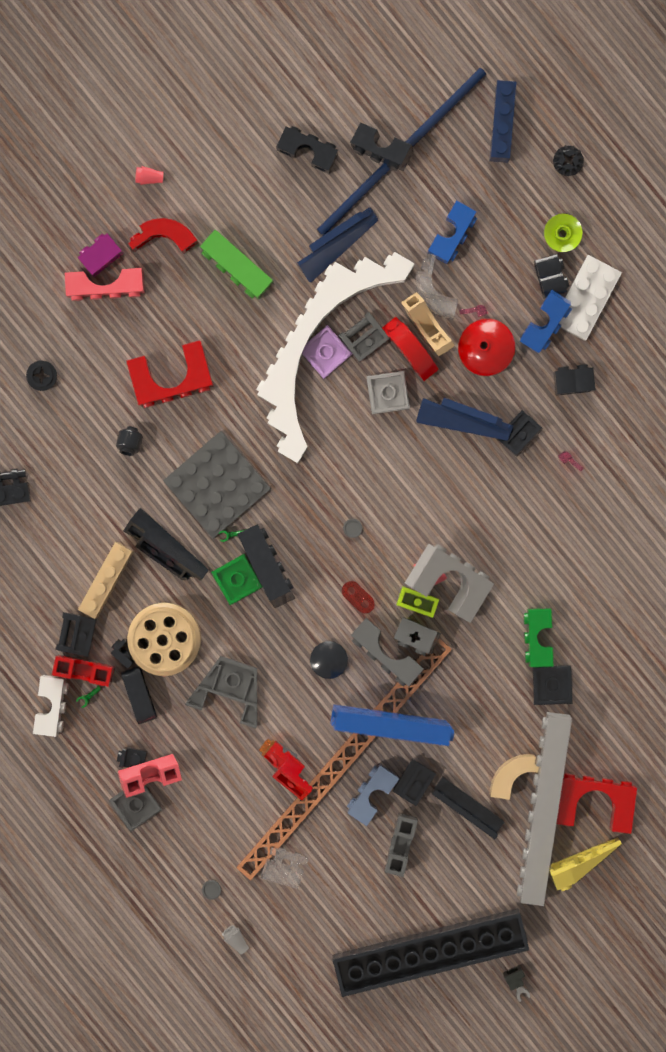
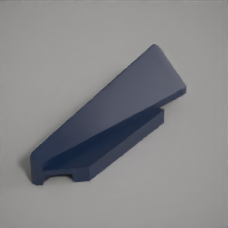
[297,207,378,282]
[416,398,513,440]

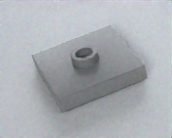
[366,371,410,415]

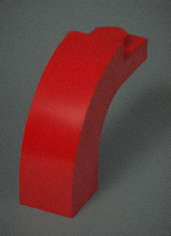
[128,218,199,254]
[382,317,439,381]

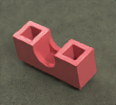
[118,754,182,798]

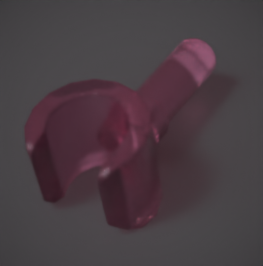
[459,305,487,317]
[558,451,583,471]

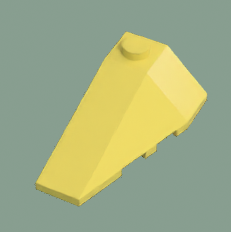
[549,837,622,891]

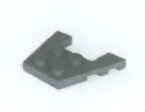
[185,656,257,729]

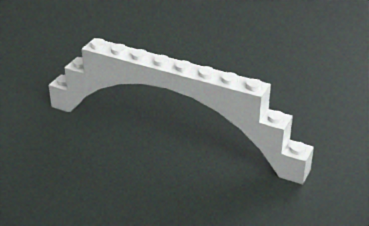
[256,252,415,463]

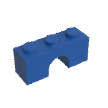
[427,200,477,264]
[520,290,572,353]

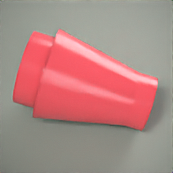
[135,166,163,185]

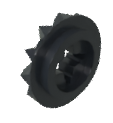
[553,145,584,176]
[26,360,57,391]

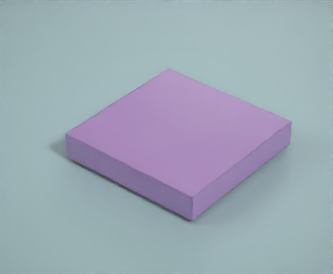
[302,325,352,379]

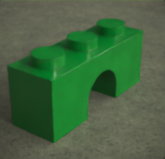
[523,608,554,667]

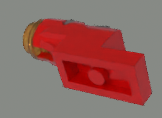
[259,738,313,800]

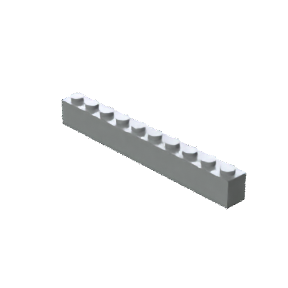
[517,712,572,906]

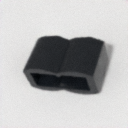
[534,255,569,299]
[553,364,596,396]

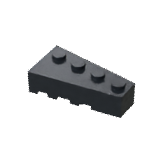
[237,524,296,609]

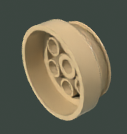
[127,602,201,676]

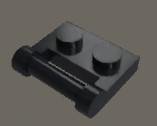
[55,612,97,657]

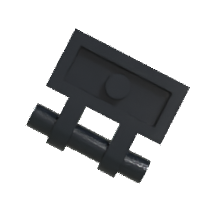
[0,468,31,506]

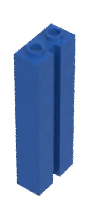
[330,704,454,746]

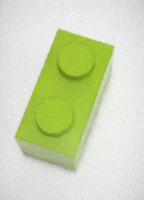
[396,586,439,618]

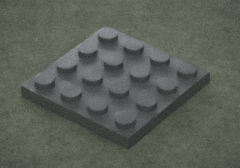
[163,431,271,539]

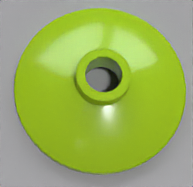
[544,214,583,252]

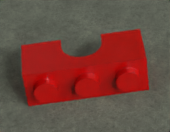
[52,655,115,687]

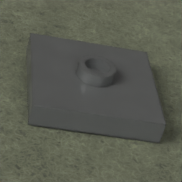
[109,785,162,832]

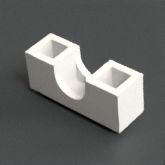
[33,675,68,737]

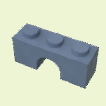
[347,764,399,826]

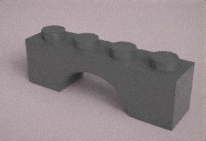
[351,618,425,687]

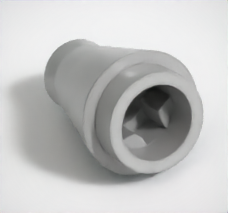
[222,925,249,955]

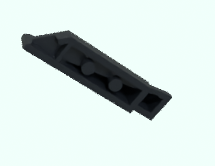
[123,508,208,581]

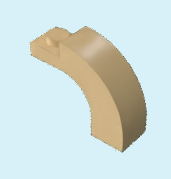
[401,292,455,356]
[489,754,539,800]

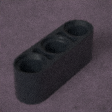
[121,666,157,725]

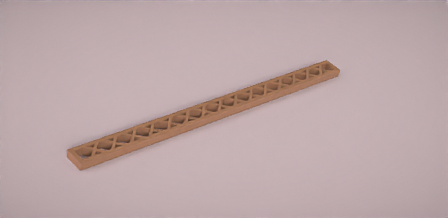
[236,639,452,881]

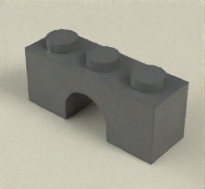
[384,813,418,877]

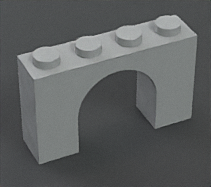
[405,544,494,623]

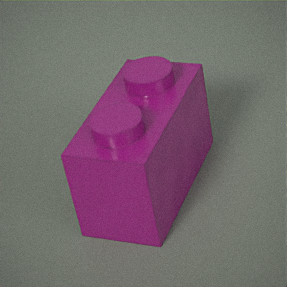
[77,233,124,278]

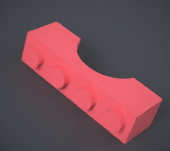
[65,268,145,301]

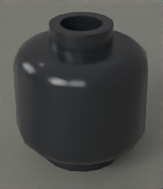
[116,426,143,456]

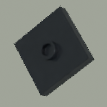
[532,665,573,705]

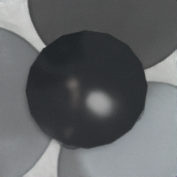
[310,641,348,679]

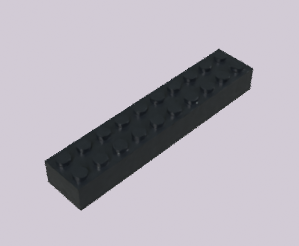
[332,908,530,997]

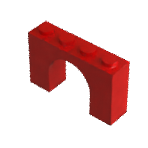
[126,340,214,408]
[556,773,637,834]

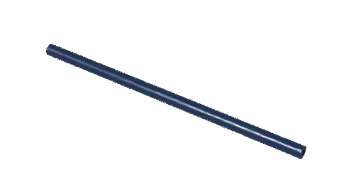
[317,68,486,236]

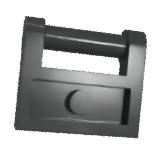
[338,312,390,363]

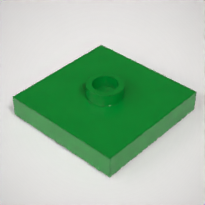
[211,553,262,605]

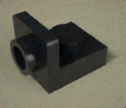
[111,638,134,669]
[117,747,147,768]

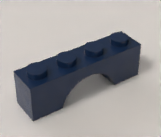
[489,80,516,163]

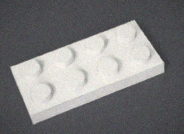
[559,255,622,341]

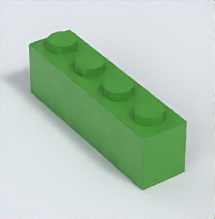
[200,229,274,300]

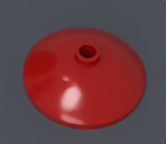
[458,319,516,376]

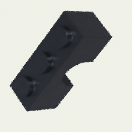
[350,122,414,171]
[276,126,338,174]

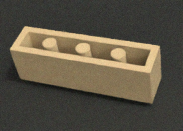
[78,542,134,619]

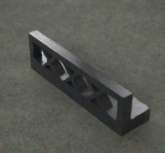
[431,776,505,840]

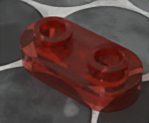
[342,581,375,614]

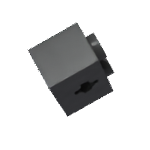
[394,617,441,656]

